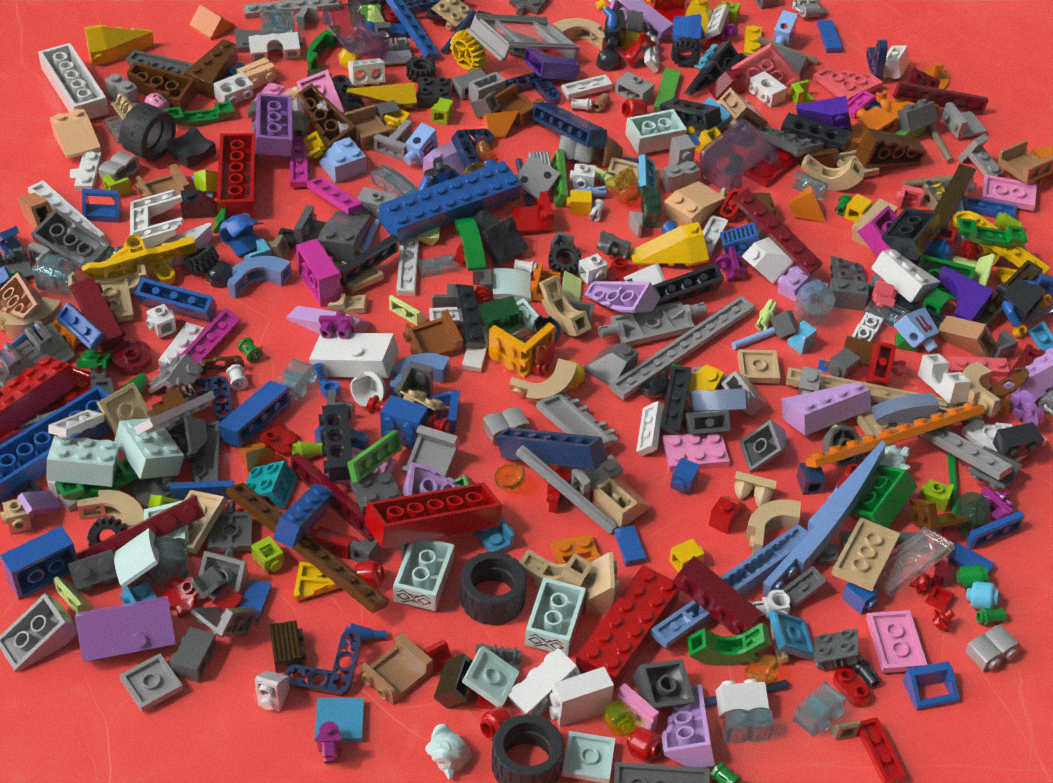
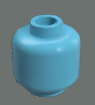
[966,581,999,610]

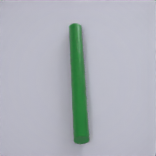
[947,453,961,515]

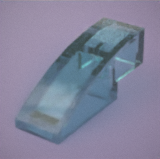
[370,165,419,198]

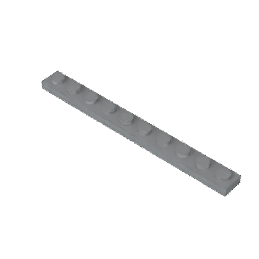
[609,296,755,400]

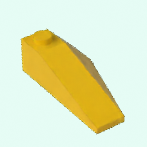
[84,25,154,66]
[346,83,417,109]
[629,222,709,266]

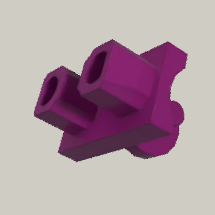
[712,16,739,42]
[715,246,747,282]
[318,310,357,339]
[976,486,1014,522]
[317,721,342,763]

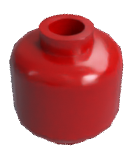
[621,98,648,119]
[354,560,385,588]
[480,706,514,740]
[627,727,663,762]

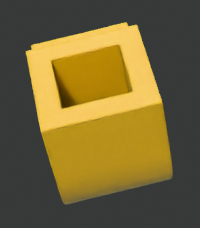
[687,126,725,154]

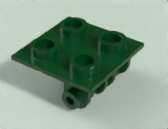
[478,296,526,334]

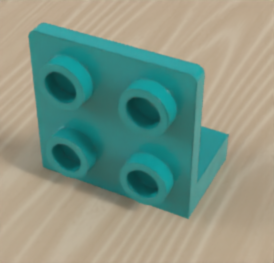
[245,460,298,509]

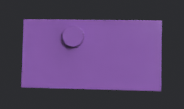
[255,93,292,156]
[75,596,176,662]

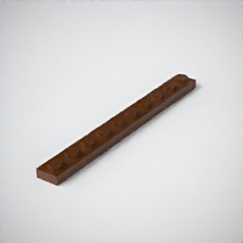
[226,483,390,613]

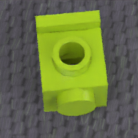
[716,1,741,24]
[431,98,453,125]
[920,479,954,512]
[251,536,284,573]

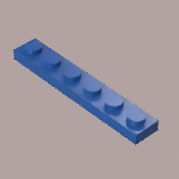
[386,0,441,60]

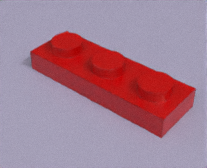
[858,717,907,783]

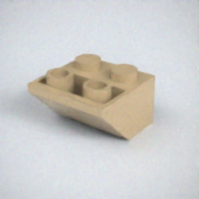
[592,478,651,528]
[584,552,619,614]

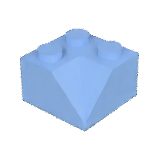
[319,137,367,183]

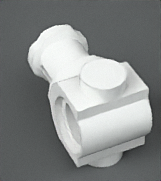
[748,590,790,620]

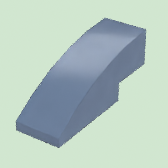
[688,388,748,411]
[871,393,939,423]

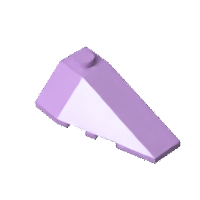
[423,141,476,175]
[584,281,660,313]
[286,306,371,334]
[401,462,460,497]
[662,684,715,768]

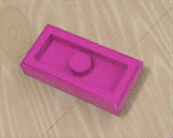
[848,90,876,118]

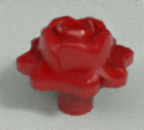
[960,240,980,260]
[474,286,492,305]
[908,570,932,594]
[932,609,955,631]

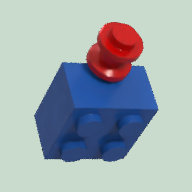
[366,395,451,449]

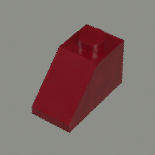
[709,68,747,100]

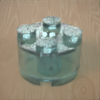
[32,253,76,294]
[794,280,836,325]
[144,536,189,586]

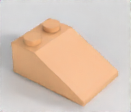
[50,109,101,159]
[664,181,726,225]

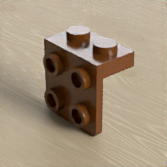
[909,498,969,532]

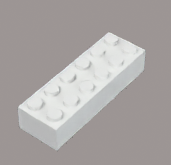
[38,43,109,119]

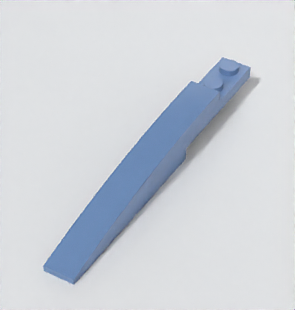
[763,441,886,596]
[650,524,808,649]

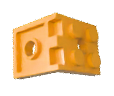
[488,323,555,378]

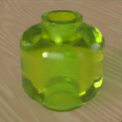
[602,701,636,736]

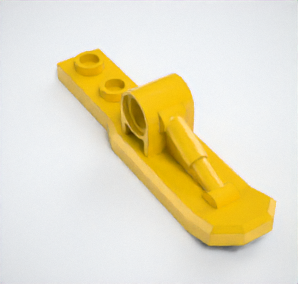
[951,211,1051,275]
[81,234,197,280]

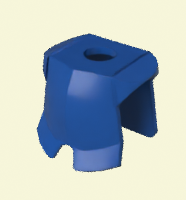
[672,14,705,50]
[219,213,267,256]

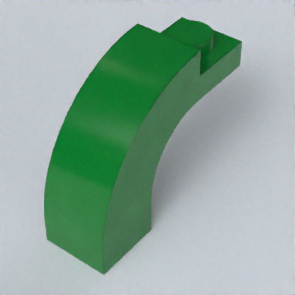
[687,623,770,666]

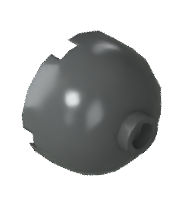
[822,426,863,467]

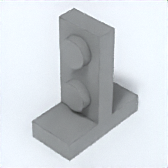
[374,119,412,161]
[957,134,1003,177]
[571,454,624,500]

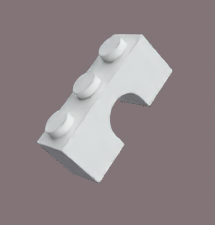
[249,32,300,62]
[918,354,972,404]

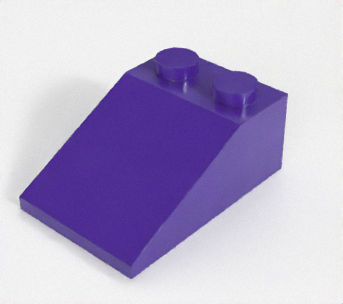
[796,96,852,131]

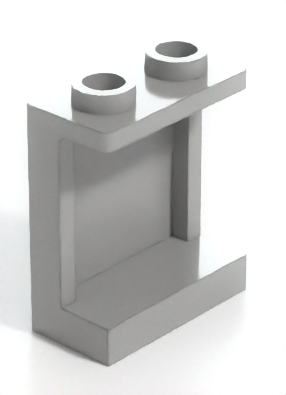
[402,425,460,478]

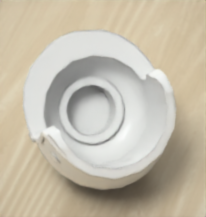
[350,371,386,406]

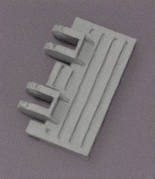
[0,320,75,387]
[536,393,619,448]

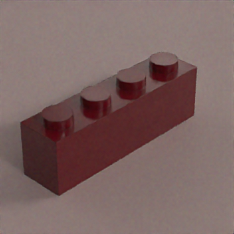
[71,276,126,353]
[673,556,763,635]

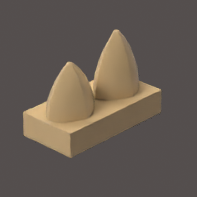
[734,471,777,507]

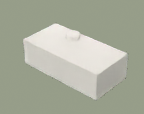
[309,333,399,378]

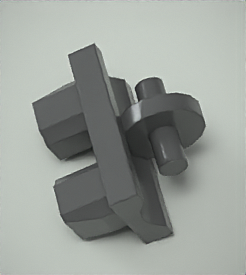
[596,231,632,259]

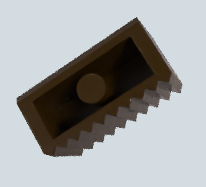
[270,620,307,672]
[434,653,473,708]

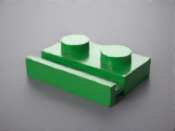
[76,349,112,369]

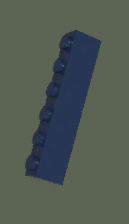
[532,103,607,147]
[496,427,607,470]

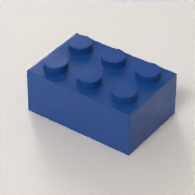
[0,526,78,600]

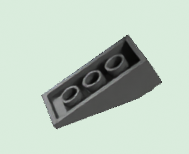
[31,208,111,270]
[318,211,371,261]

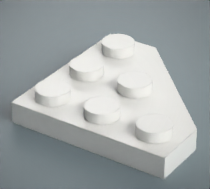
[961,420,1047,462]

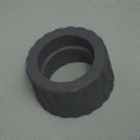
[119,102,176,162]
[460,551,527,625]
[491,714,564,783]

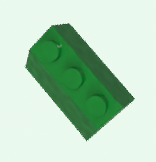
[918,254,976,301]
[849,465,918,528]

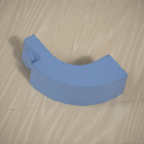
[227,256,292,298]
[389,353,450,397]

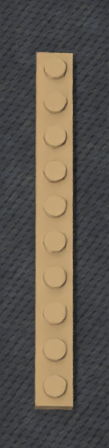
[786,367,983,423]

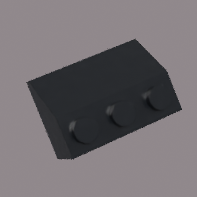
[881,208,941,260]

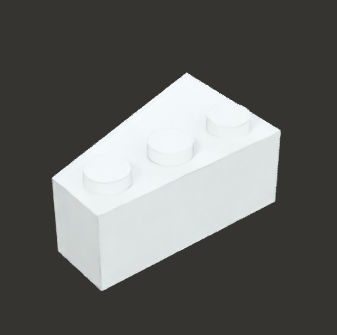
[871,249,941,303]
[508,648,580,716]

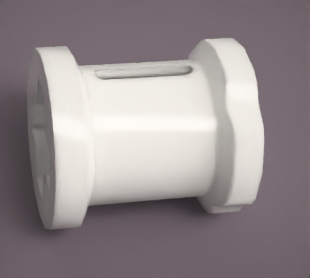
[226,364,248,391]

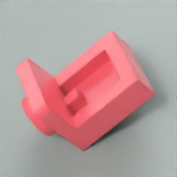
[895,185,924,209]
[871,281,895,308]

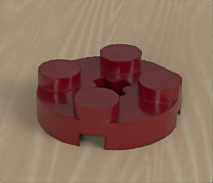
[112,340,152,376]

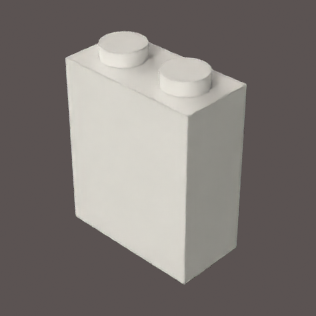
[549,667,614,727]

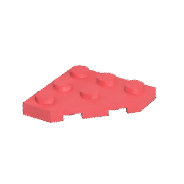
[731,43,800,87]
[813,68,883,102]

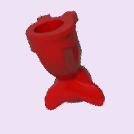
[622,32,656,67]

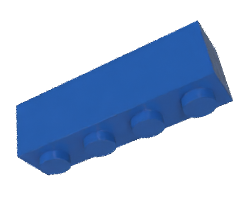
[135,278,217,323]
[218,380,291,448]
[273,484,333,548]

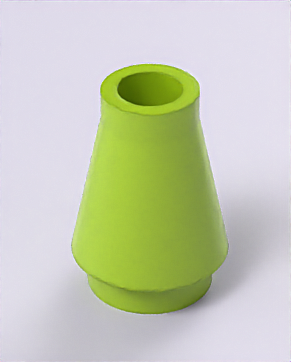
[994,212,1022,230]
[292,441,323,459]

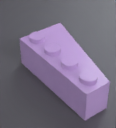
[610,0,673,42]
[1004,348,1053,405]
[781,382,871,436]

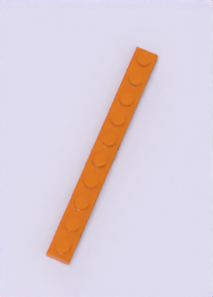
[805,402,985,468]

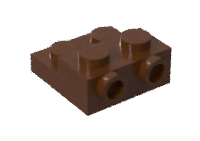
[147,382,198,418]

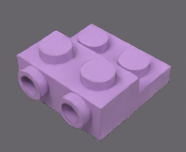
[777,265,829,309]

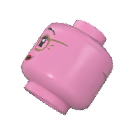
[144,93,170,110]

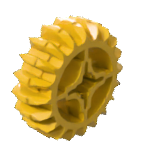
[450,29,487,72]

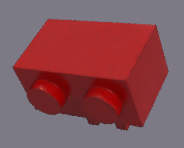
[865,341,906,386]

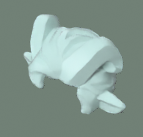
[864,444,910,470]
[425,723,473,779]

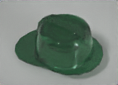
[956,492,990,538]

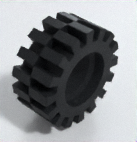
[671,36,701,68]
[406,56,436,84]
[548,242,582,276]
[183,243,220,274]
[87,516,127,546]

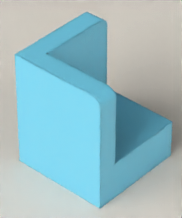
[244,238,271,260]
[787,320,817,355]

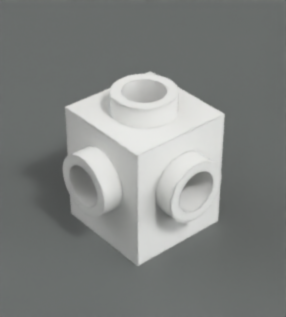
[570,164,596,189]
[578,253,608,285]
[146,304,177,338]

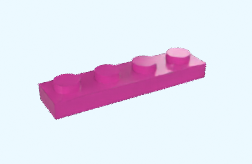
[290,137,308,187]
[307,177,363,215]
[180,308,241,363]

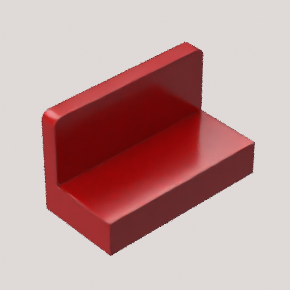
[308,526,358,559]

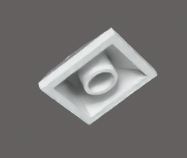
[742,237,794,285]

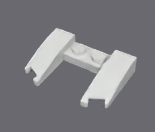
[130,190,184,249]

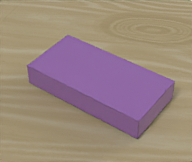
[17,490,61,514]

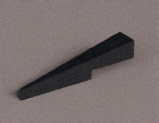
[684,41,746,96]

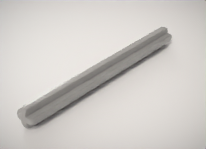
[516,445,617,534]

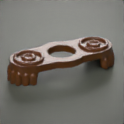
[197,355,245,375]
[986,366,1029,399]

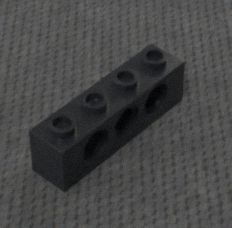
[659,98,722,130]
[781,113,852,153]
[653,263,725,306]
[318,404,353,482]

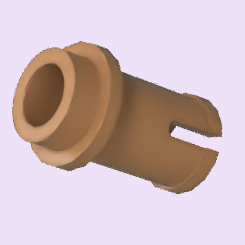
[592,93,610,112]

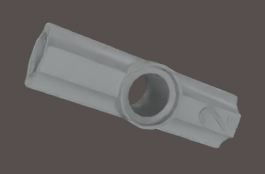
[292,99,308,137]

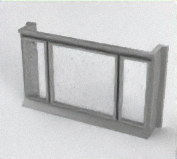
[467,13,581,62]

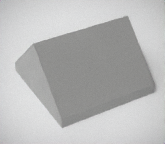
[198,551,249,599]

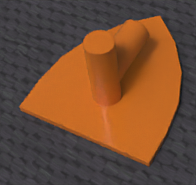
[921,62,949,89]

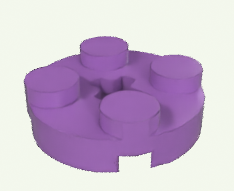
[1010,390,1045,427]

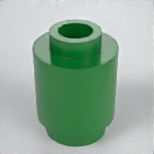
[956,564,989,588]

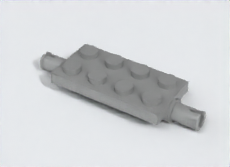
[598,301,707,346]

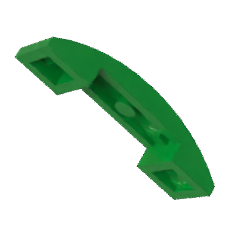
[307,26,339,75]
[163,101,235,126]
[957,217,1028,247]
[455,218,486,271]
[56,459,138,500]

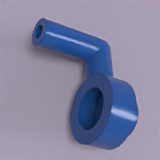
[314,363,341,398]

